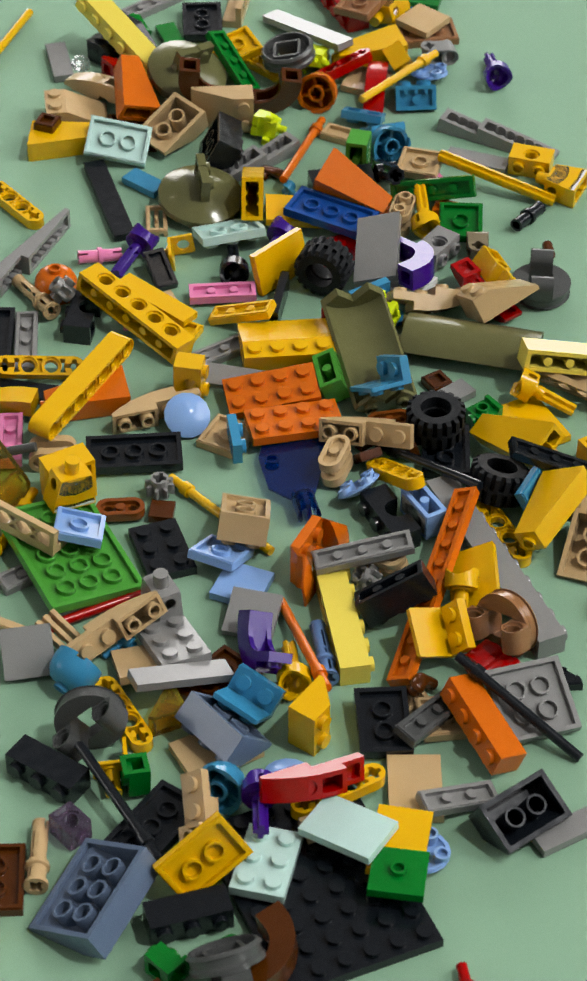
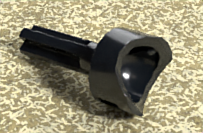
[219,244,250,282]

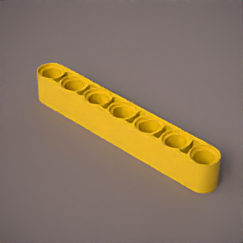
[28,331,134,441]

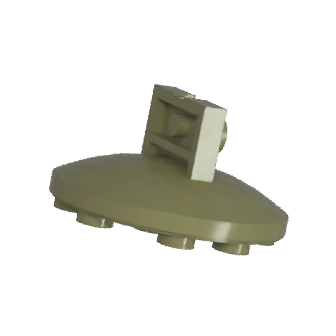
[147,40,226,98]
[158,153,241,229]

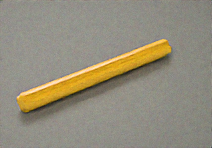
[437,150,556,206]

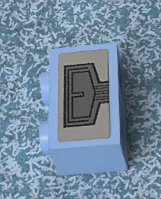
[400,485,447,540]

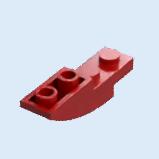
[259,752,364,804]

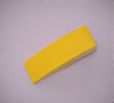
[0,386,39,417]

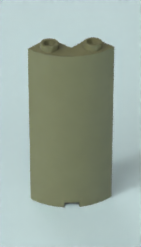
[320,282,417,415]
[398,312,544,371]

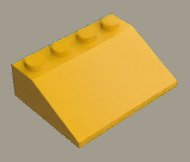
[237,318,336,372]

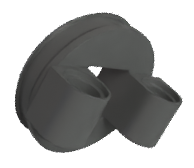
[261,32,316,76]
[512,248,571,310]
[52,685,128,762]
[185,934,266,981]

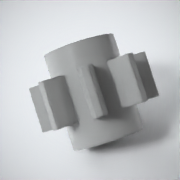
[48,275,77,304]
[145,472,175,500]
[351,563,383,591]

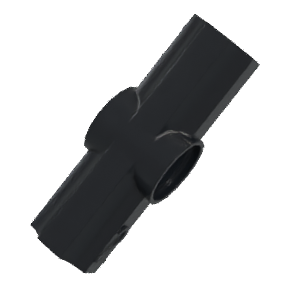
[370,159,405,185]

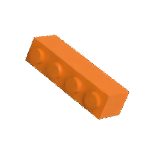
[440,673,527,776]

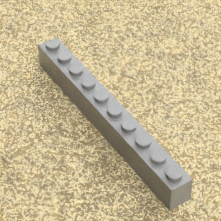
[426,476,568,659]

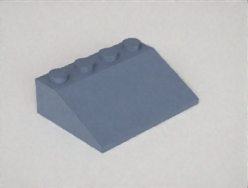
[28,838,158,960]

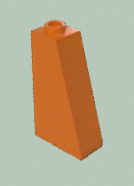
[113,54,160,122]
[313,148,393,215]
[40,365,131,421]

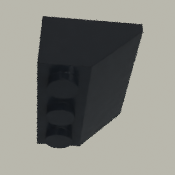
[87,15,157,66]
[200,111,244,170]
[468,769,573,855]

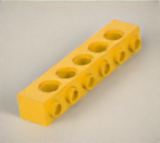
[76,262,195,365]

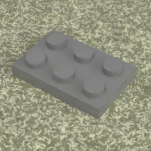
[136,615,212,666]

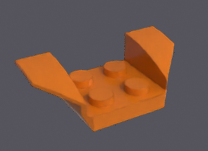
[290,515,349,607]

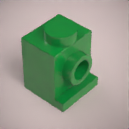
[465,394,503,428]
[119,752,151,797]
[144,941,189,981]

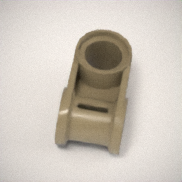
[466,232,489,260]

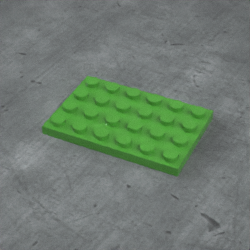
[2,501,142,614]

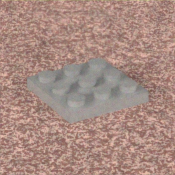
[486,655,582,744]

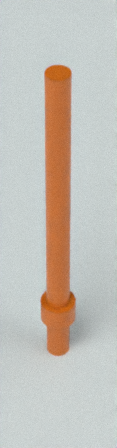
[279,116,326,183]
[280,597,332,692]

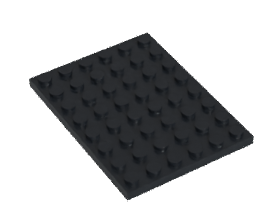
[221,785,444,981]

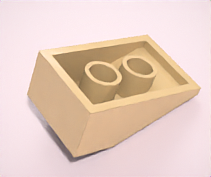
[191,85,254,133]
[44,89,108,122]
[142,92,209,155]
[455,279,540,324]
[216,493,271,549]
[556,507,587,583]

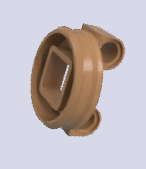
[467,588,538,658]

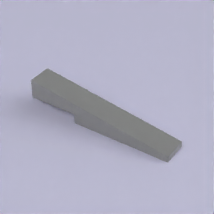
[436,108,560,160]
[223,131,300,182]
[0,208,71,298]

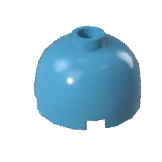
[371,124,411,163]
[49,645,102,694]
[203,760,245,816]

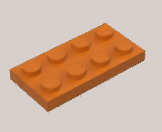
[222,362,322,419]
[243,398,342,447]

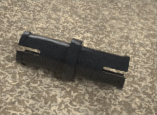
[510,201,546,232]

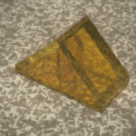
[148,688,184,737]

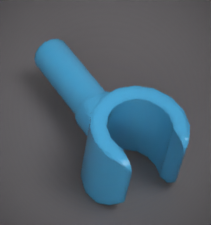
[281,180,296,195]
[102,637,137,660]

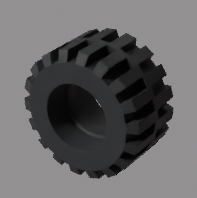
[294,236,355,296]
[406,390,466,450]
[466,453,530,508]

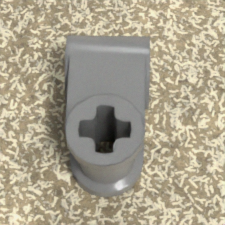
[420,40,459,65]

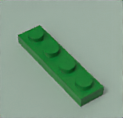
[205,30,260,89]
[390,174,477,202]

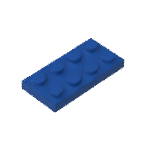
[283,186,380,240]

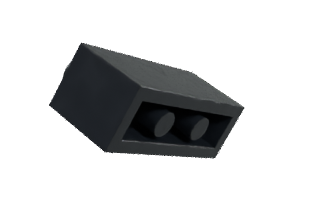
[354,559,438,628]
[5,734,91,807]
[142,883,234,946]

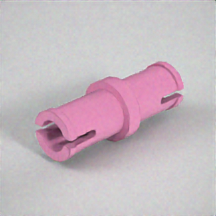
[77,247,122,264]

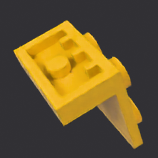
[406,598,476,658]

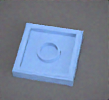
[54,506,106,549]
[187,534,254,572]
[209,564,275,604]

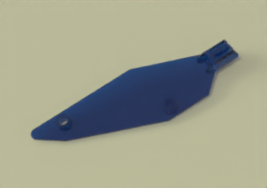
[258,438,326,522]

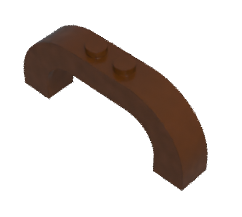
[178,57,302,114]
[153,900,298,981]

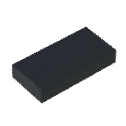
[142,247,178,291]

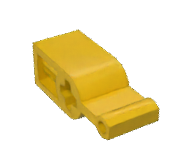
[472,245,516,282]

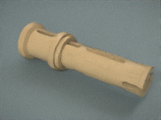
[12,274,61,320]
[23,817,50,895]

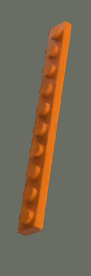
[386,486,480,687]

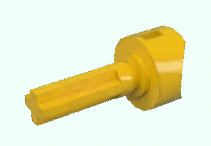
[411,184,440,239]
[510,367,577,416]
[444,567,479,608]
[276,640,313,701]

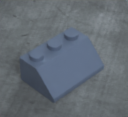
[175,691,272,766]

